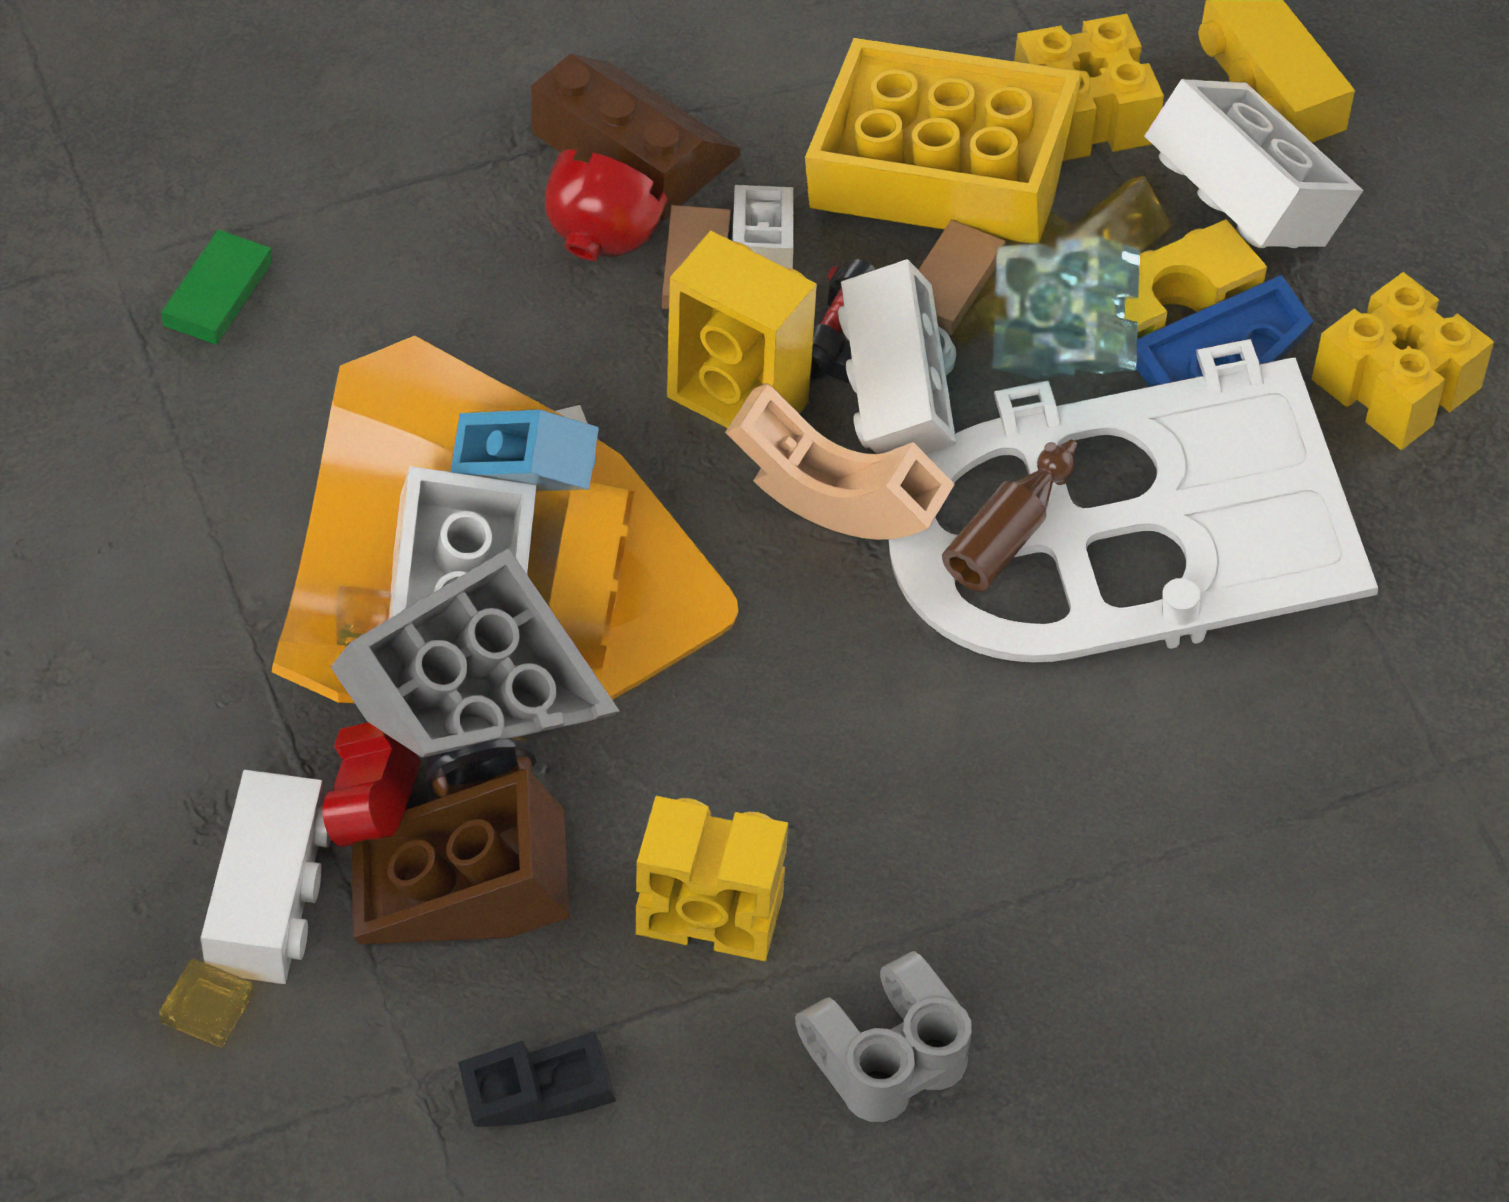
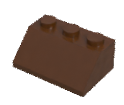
[531,53,740,221]

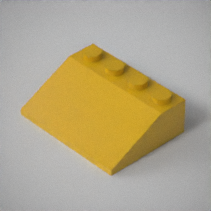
[805,38,1081,245]

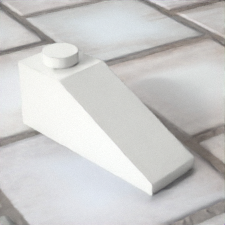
[732,185,793,269]

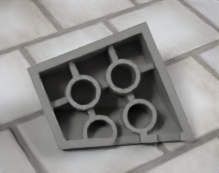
[330,548,620,757]

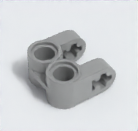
[795,951,972,1122]

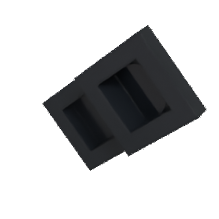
[458,1031,616,1127]

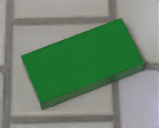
[161,229,272,345]

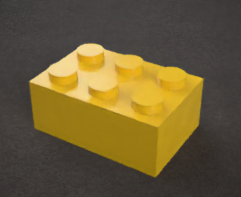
[667,230,817,428]

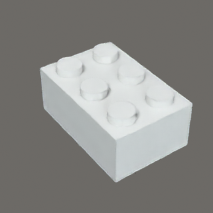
[1144,79,1363,248]

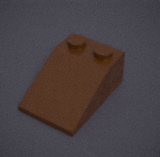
[352,768,570,944]

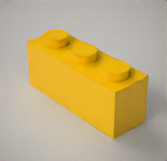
[1198,0,1355,143]

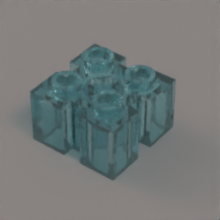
[993,237,1140,379]

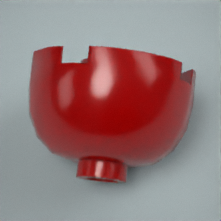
[545,149,667,261]

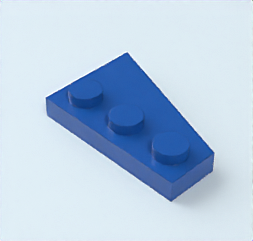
[1127,275,1314,387]

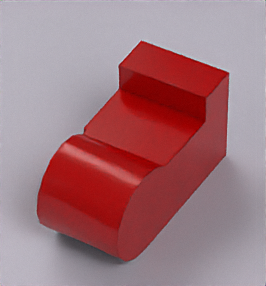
[322,722,422,847]

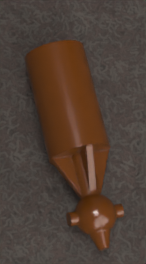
[942,439,1077,592]

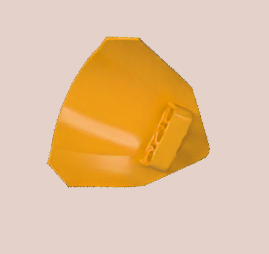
[272,335,739,704]

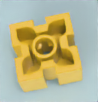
[1014,14,1164,161]
[1311,272,1494,450]
[635,796,788,962]

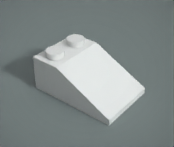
[389,466,536,619]

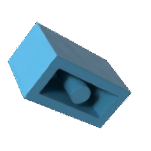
[450,410,599,491]

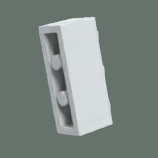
[838,259,956,454]
[201,770,331,984]

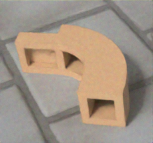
[725,383,955,540]

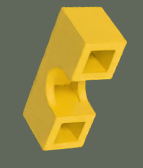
[1071,219,1267,373]

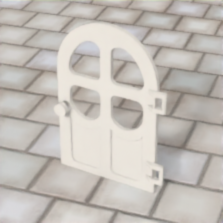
[889,339,1378,662]

